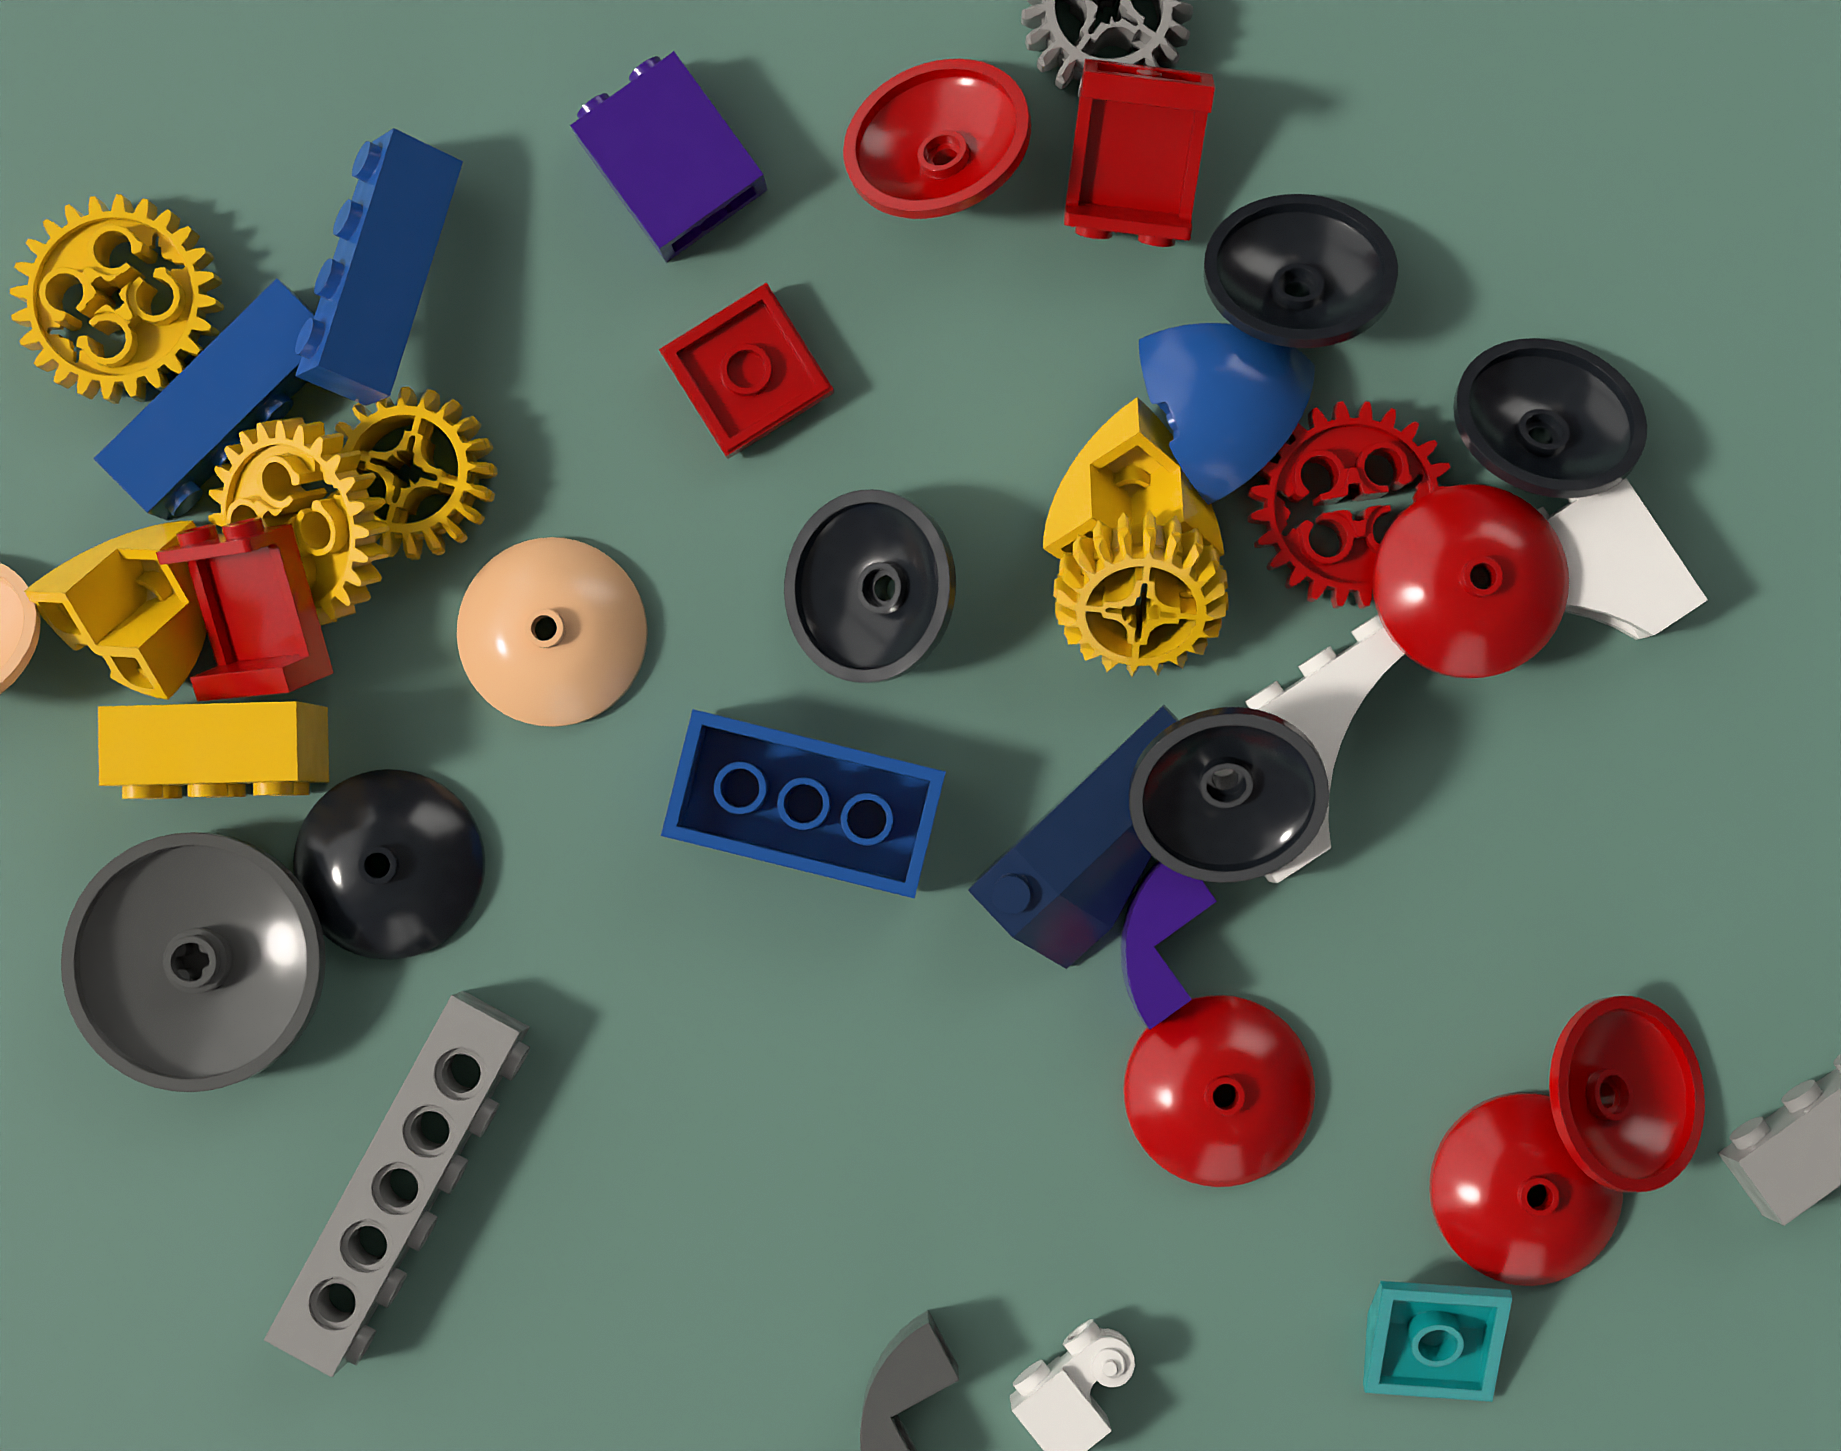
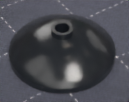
[1203,194,1398,348]
[1453,338,1647,498]
[784,489,956,683]
[1129,707,1329,883]
[293,769,485,960]

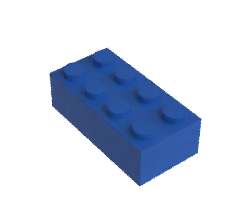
[661,709,946,899]

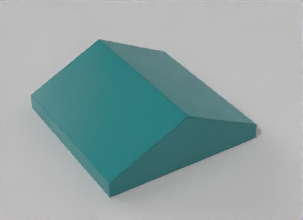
[1363,1281,1512,1402]

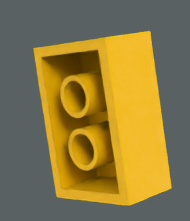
[98,701,329,799]

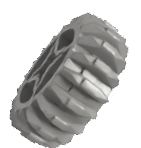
[1021,0,1193,97]

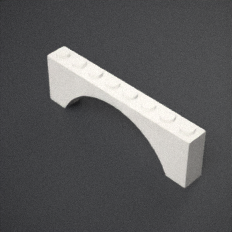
[1214,478,1708,883]

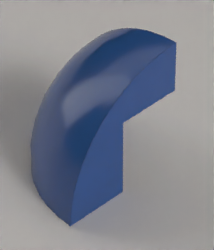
[1139,323,1315,505]

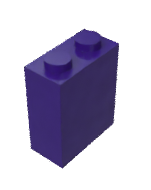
[570,51,767,263]

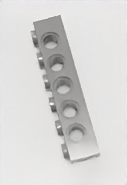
[264,991,530,1377]

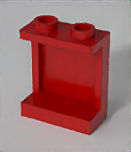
[1064,58,1215,247]
[156,517,334,702]

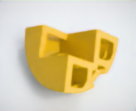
[1043,397,1224,560]
[24,520,207,700]

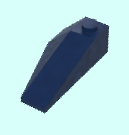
[968,705,1179,969]

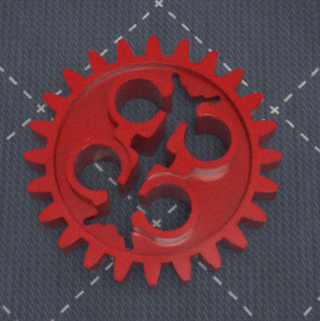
[1247,401,1451,609]

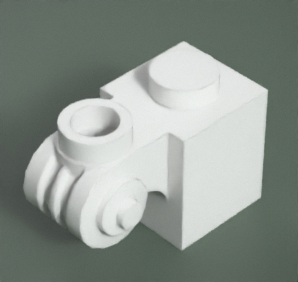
[1010,1319,1135,1451]

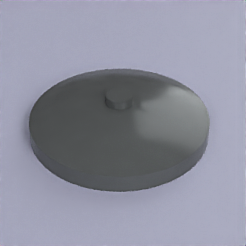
[61,832,326,1092]

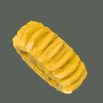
[327,387,498,560]
[1053,510,1229,677]

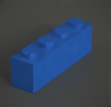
[295,128,463,406]
[93,278,315,521]

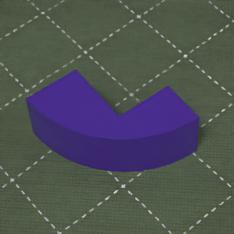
[1120,861,1217,1030]

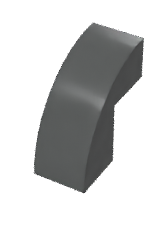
[860,1310,959,1451]

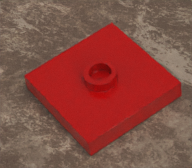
[659,282,834,459]

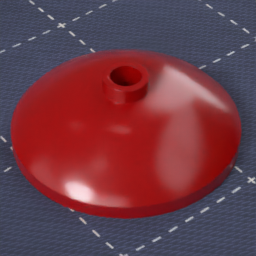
[843,59,1032,219]
[1372,484,1569,679]
[1123,994,1315,1187]
[1549,996,1705,1192]
[1429,1092,1623,1286]

